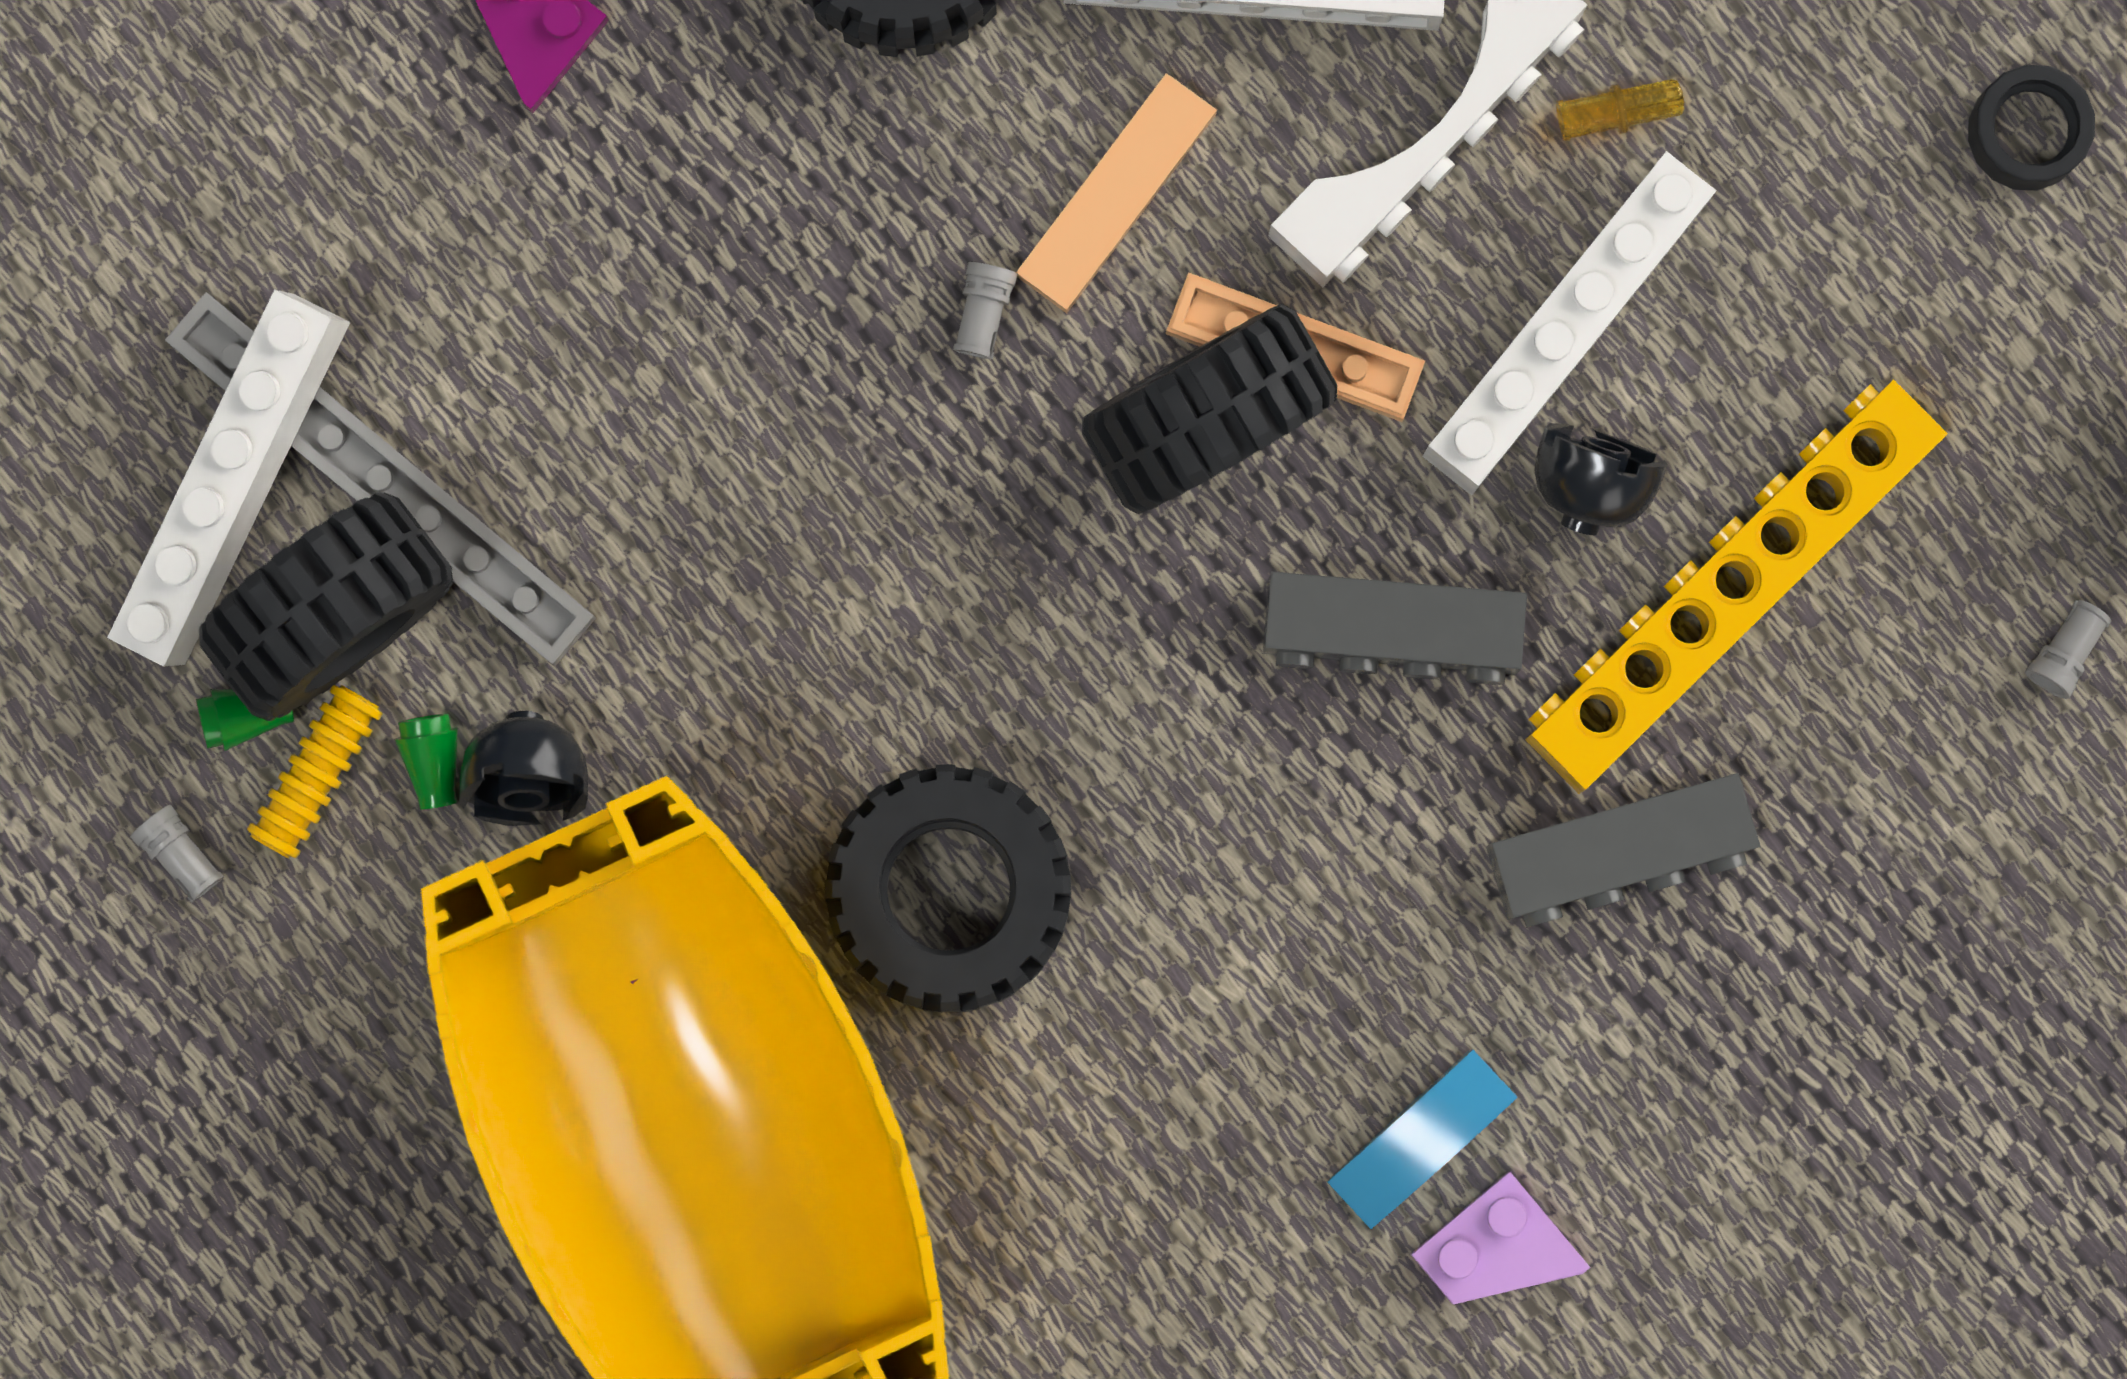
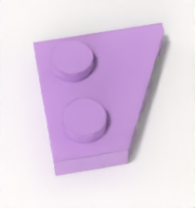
[1410,1171,1590,1305]

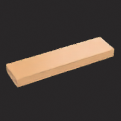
[1016,73,1217,313]
[1166,272,1425,422]

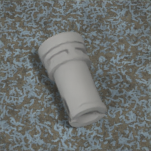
[953,262,1017,360]
[2025,600,2111,699]
[130,805,224,903]

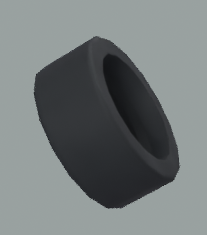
[1968,65,2095,191]

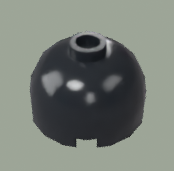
[1534,423,1668,536]
[459,711,588,826]

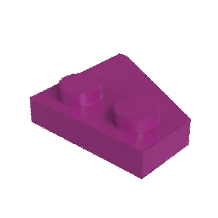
[475,0,609,113]

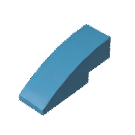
[1327,1050,1518,1229]

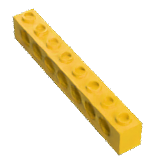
[1525,380,1948,794]

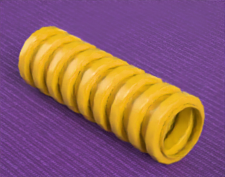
[247,685,383,859]

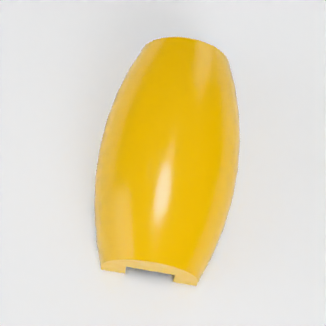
[421,776,949,1379]

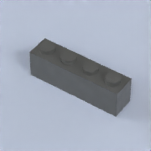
[1262,571,1527,685]
[1486,773,1761,928]

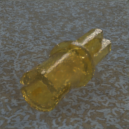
[1556,79,1685,141]

